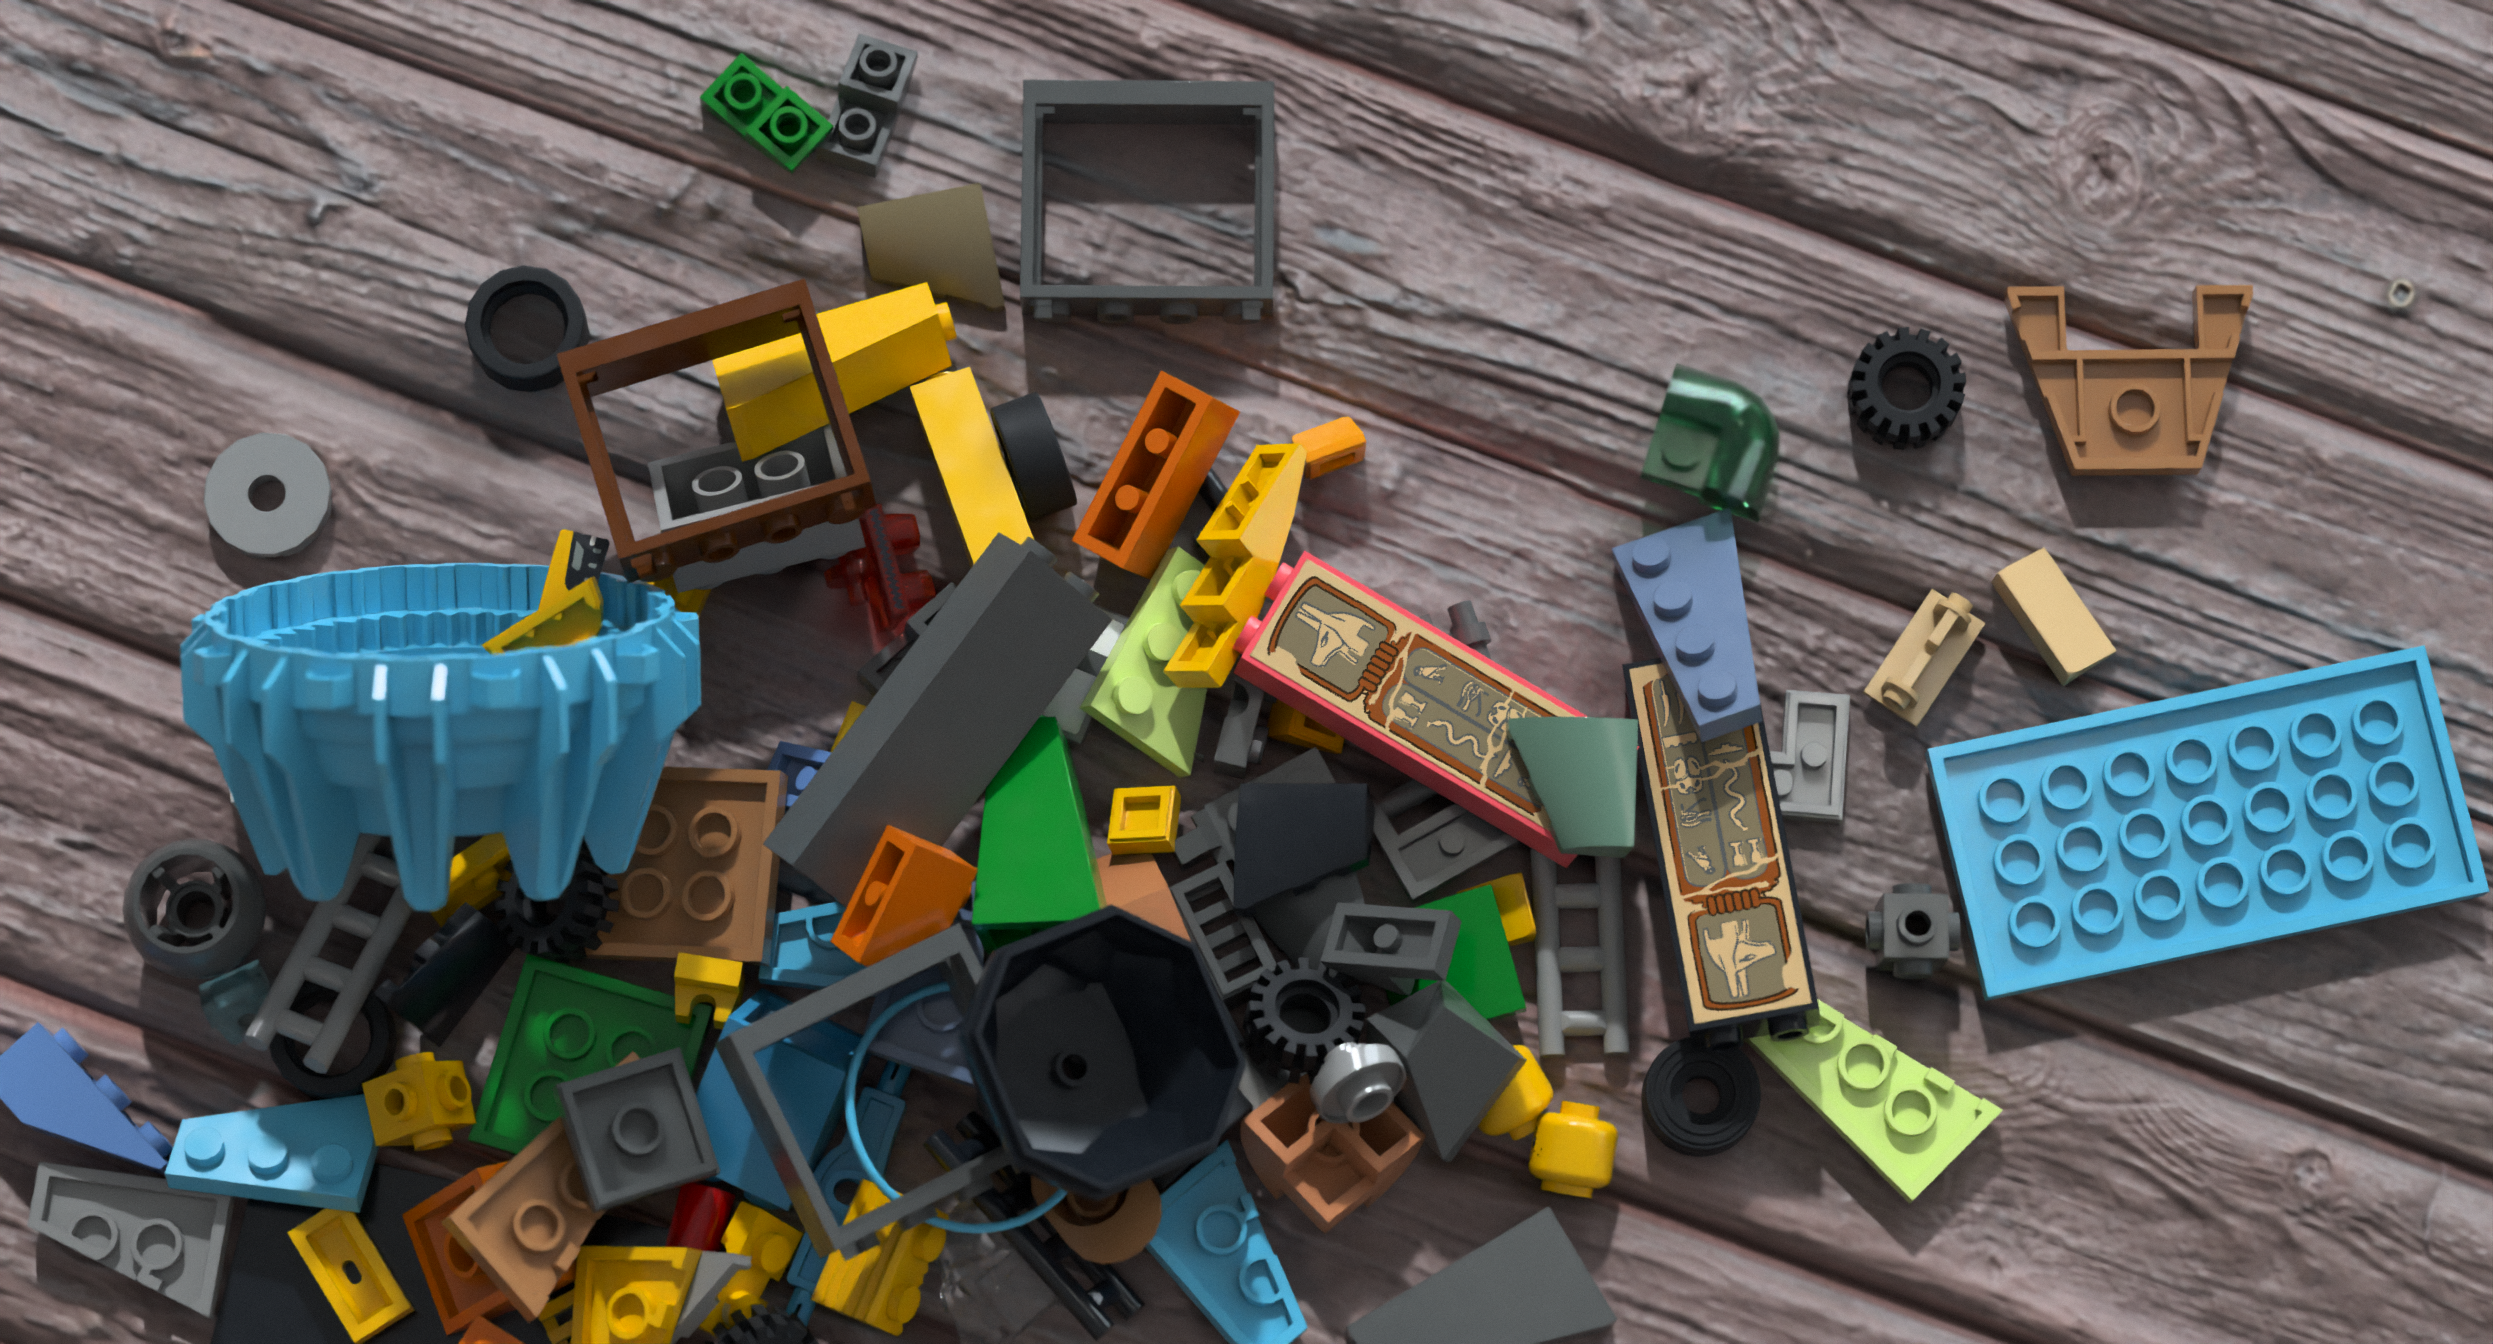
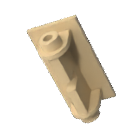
[1863,589,1986,728]

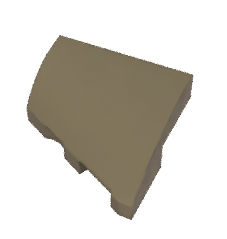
[857,183,1006,312]

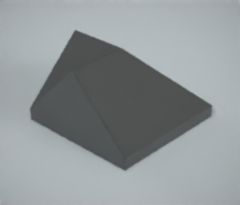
[1366,981,1527,1162]

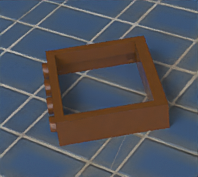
[556,278,877,583]

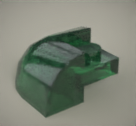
[1640,363,1781,522]

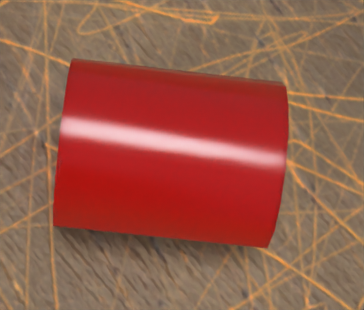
[665,1183,736,1252]

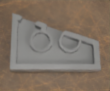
[27,1162,236,1320]

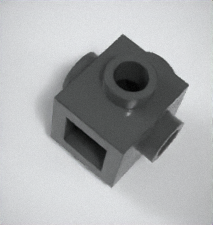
[1865,883,1960,979]

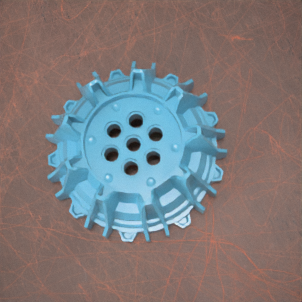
[180,563,701,911]

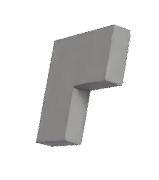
[1770,690,1850,824]

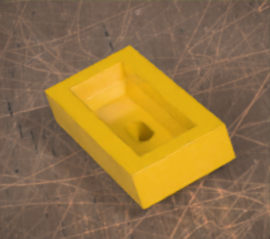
[287,1208,414,1344]

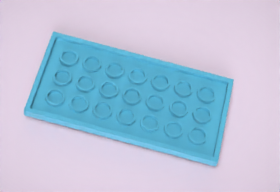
[1925,645,2490,1001]

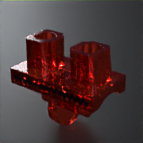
[824,503,936,633]

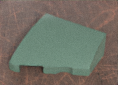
[1506,717,1638,858]

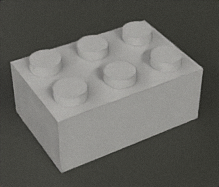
[648,424,866,593]

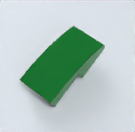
[699,52,834,174]

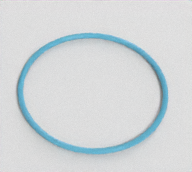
[845,982,1068,1233]

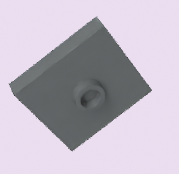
[552,1047,721,1214]

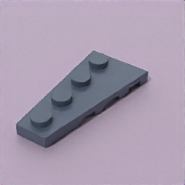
[1612,508,1762,742]

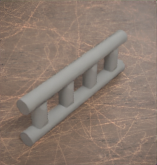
[244,833,414,1073]
[1530,847,1630,1058]

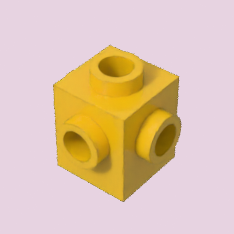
[362,1052,477,1151]

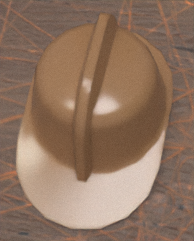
[1031,1176,1162,1264]

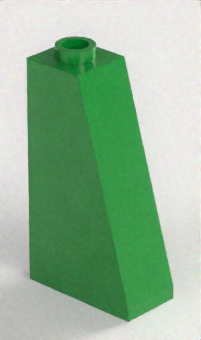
[972,715,1107,955]

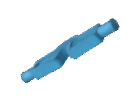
[785,1060,912,1327]

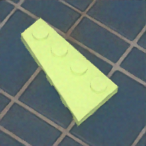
[1744,1000,2003,1204]

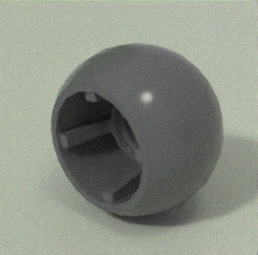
[123,838,266,980]

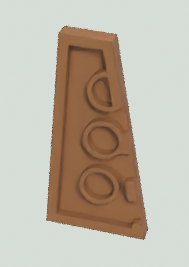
[441,1051,640,1322]

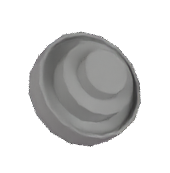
[1309,1042,1406,1124]

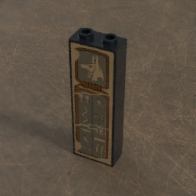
[1622,658,1821,1053]

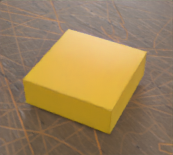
[1107,785,1181,855]

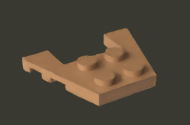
[2004,285,2253,476]

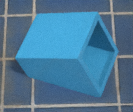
[696,988,872,1211]

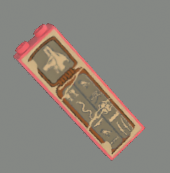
[1232,550,1639,869]

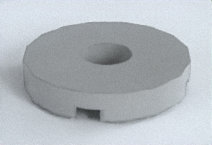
[204,432,333,559]

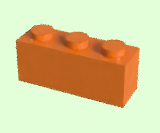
[1072,370,1240,580]

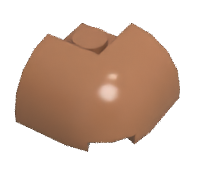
[1241,1073,1426,1234]

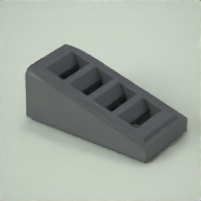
[1169,861,1276,1011]

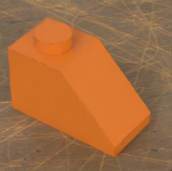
[830,824,978,967]

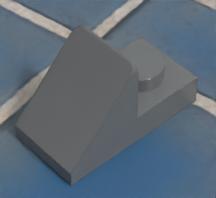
[1320,902,1462,995]

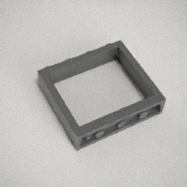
[1020,80,1274,325]
[714,923,1022,1261]

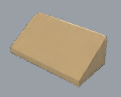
[1991,547,2116,686]

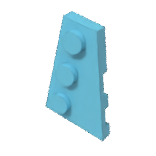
[165,1094,379,1213]
[1145,1140,1308,1344]

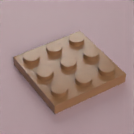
[585,767,788,966]

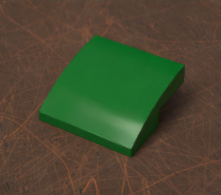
[1385,884,1526,1022]

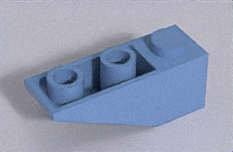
[0,1022,173,1176]

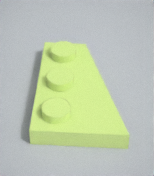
[1080,546,1207,778]

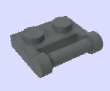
[1371,779,1522,904]

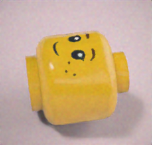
[1528,1100,1619,1198]

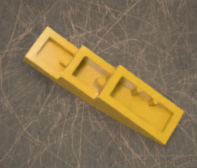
[1163,443,1307,688]

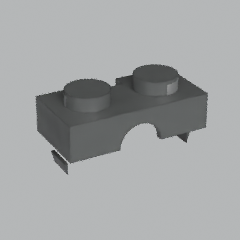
[1194,654,1277,780]

